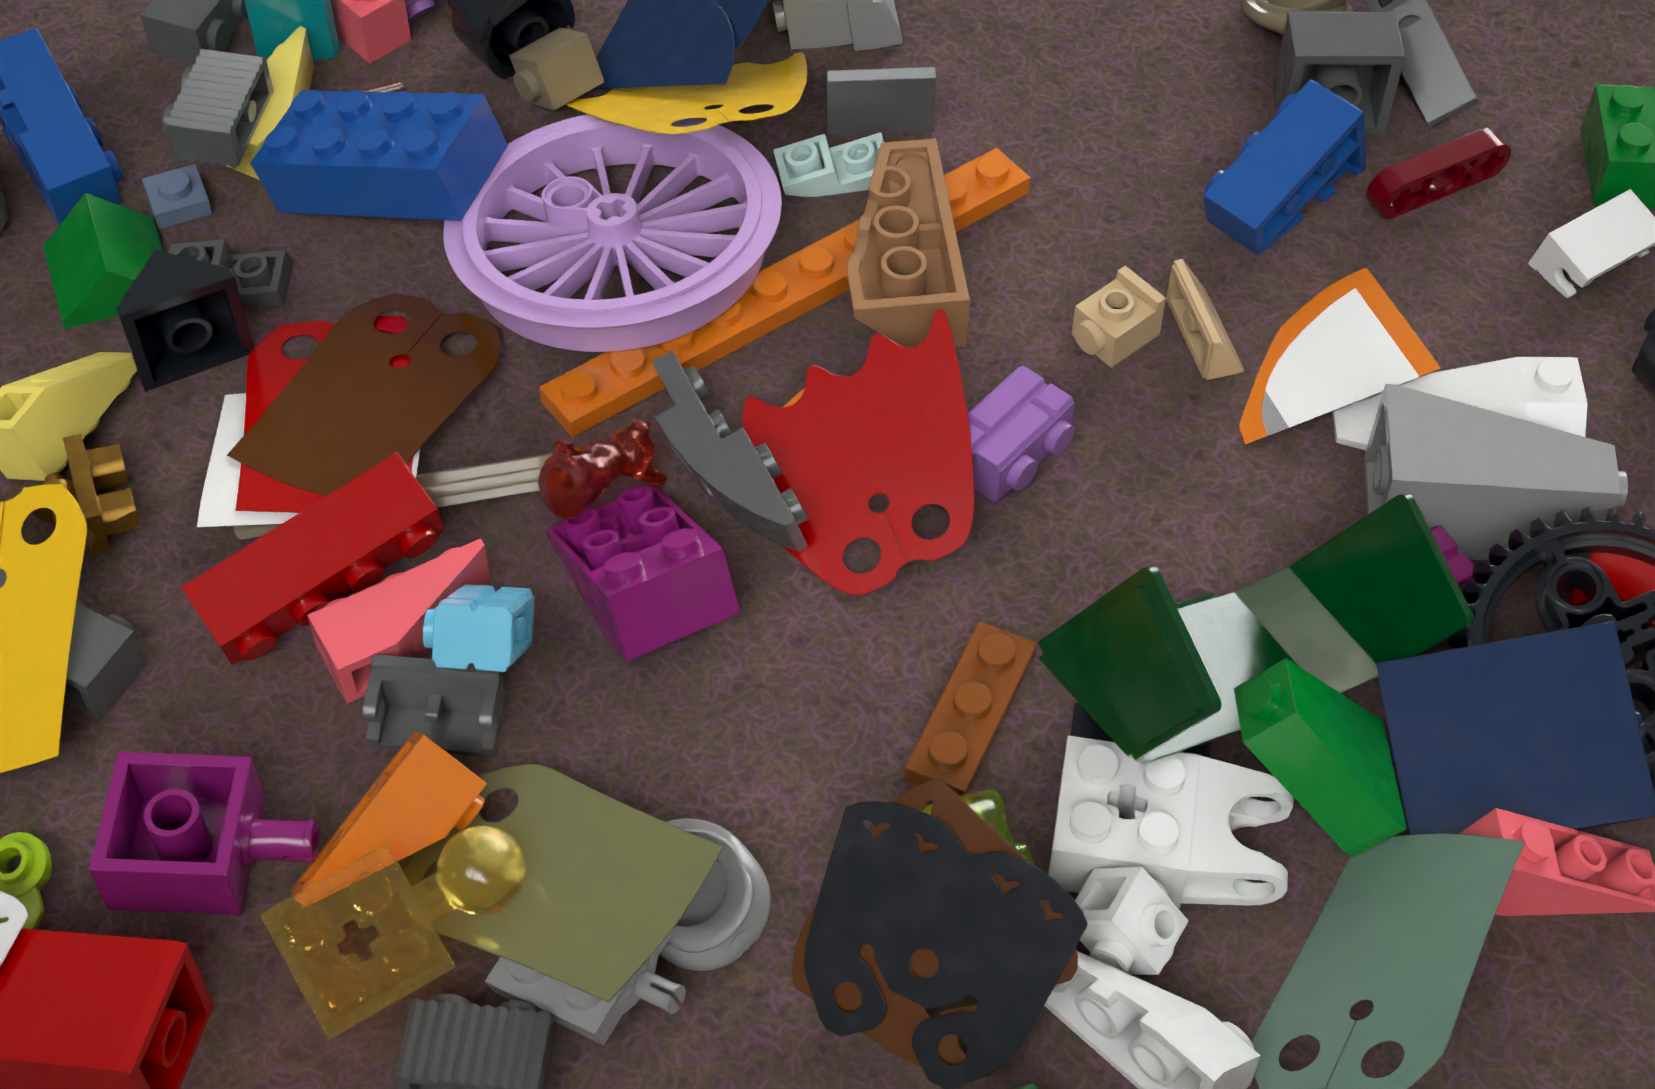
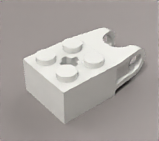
[1048,735,1294,909]

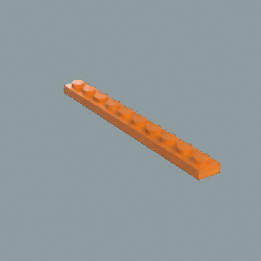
[539,148,1031,438]

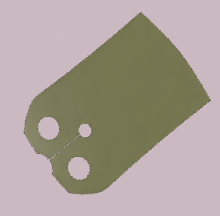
[397,764,724,1003]

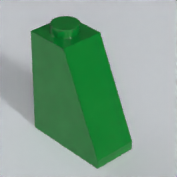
[1233,658,1407,857]

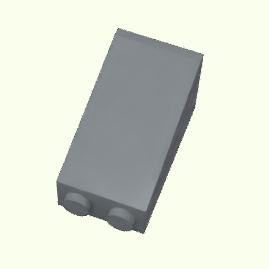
[1364,384,1628,561]

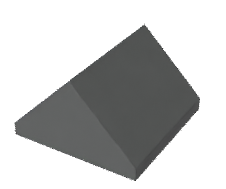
[823,67,936,136]

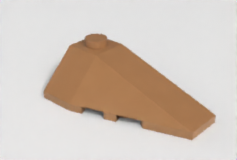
[847,138,970,348]

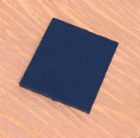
[1376,621,1655,835]

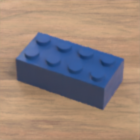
[250,90,508,221]

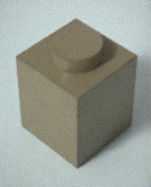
[509,28,605,111]

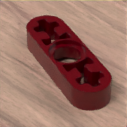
[1366,128,1511,220]

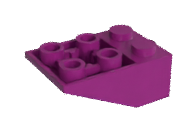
[545,485,741,661]

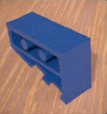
[0,27,124,225]
[1203,79,1366,256]

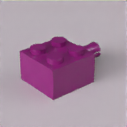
[89,752,320,915]

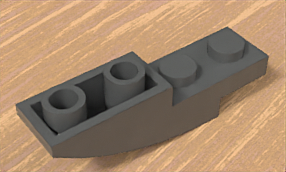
[651,350,808,552]

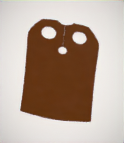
[227,293,501,496]

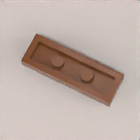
[904,622,1037,801]

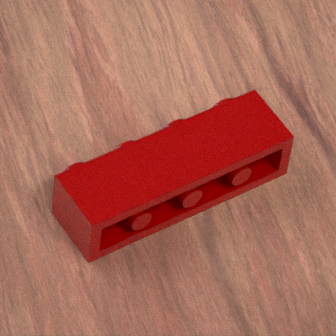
[180,452,445,665]

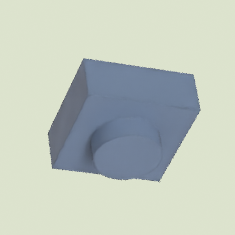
[142,164,212,229]

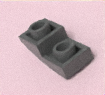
[169,239,292,306]

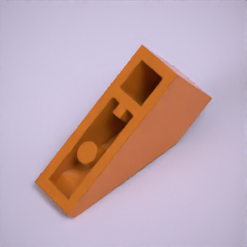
[290,730,487,907]

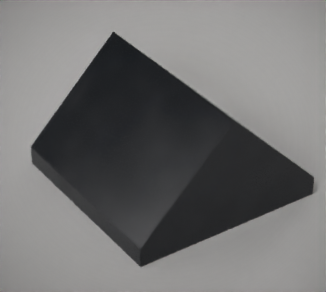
[116,250,254,392]

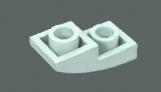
[773,132,884,197]

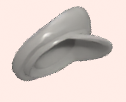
[659,818,771,971]

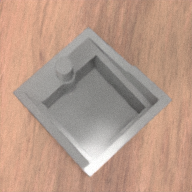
[772,0,903,51]

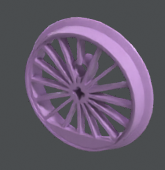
[443,114,782,352]

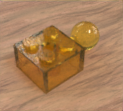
[259,826,526,1040]

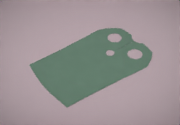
[1252,833,1525,1089]

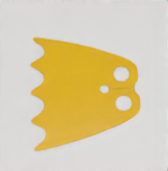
[565,52,807,134]

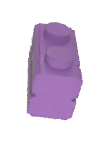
[968,365,1075,502]

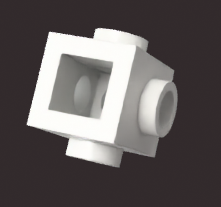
[1075,866,1188,975]

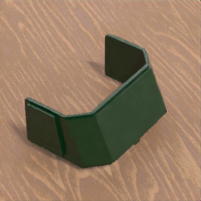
[1038,493,1474,764]

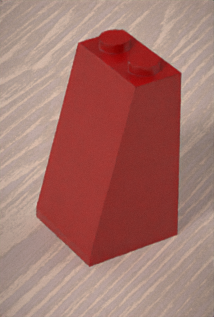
[0,929,214,1089]

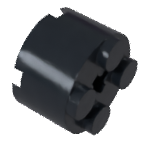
[448,0,575,80]

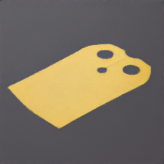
[0,484,87,773]

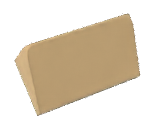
[1166,259,1244,380]

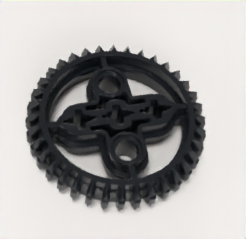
[1447,506,1655,792]

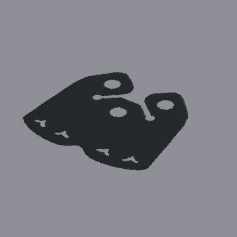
[804,801,1088,1089]

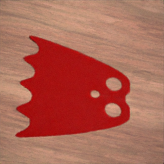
[740,308,975,596]

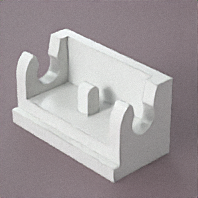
[1528,189,1655,298]

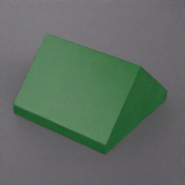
[43,193,163,329]

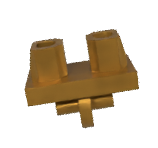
[33,434,140,556]

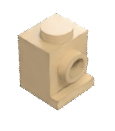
[1071,265,1166,367]

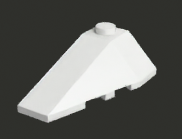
[1332,357,1587,450]
[1044,951,1261,1089]

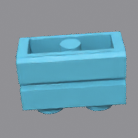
[423,584,535,672]

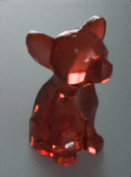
[538,419,667,519]

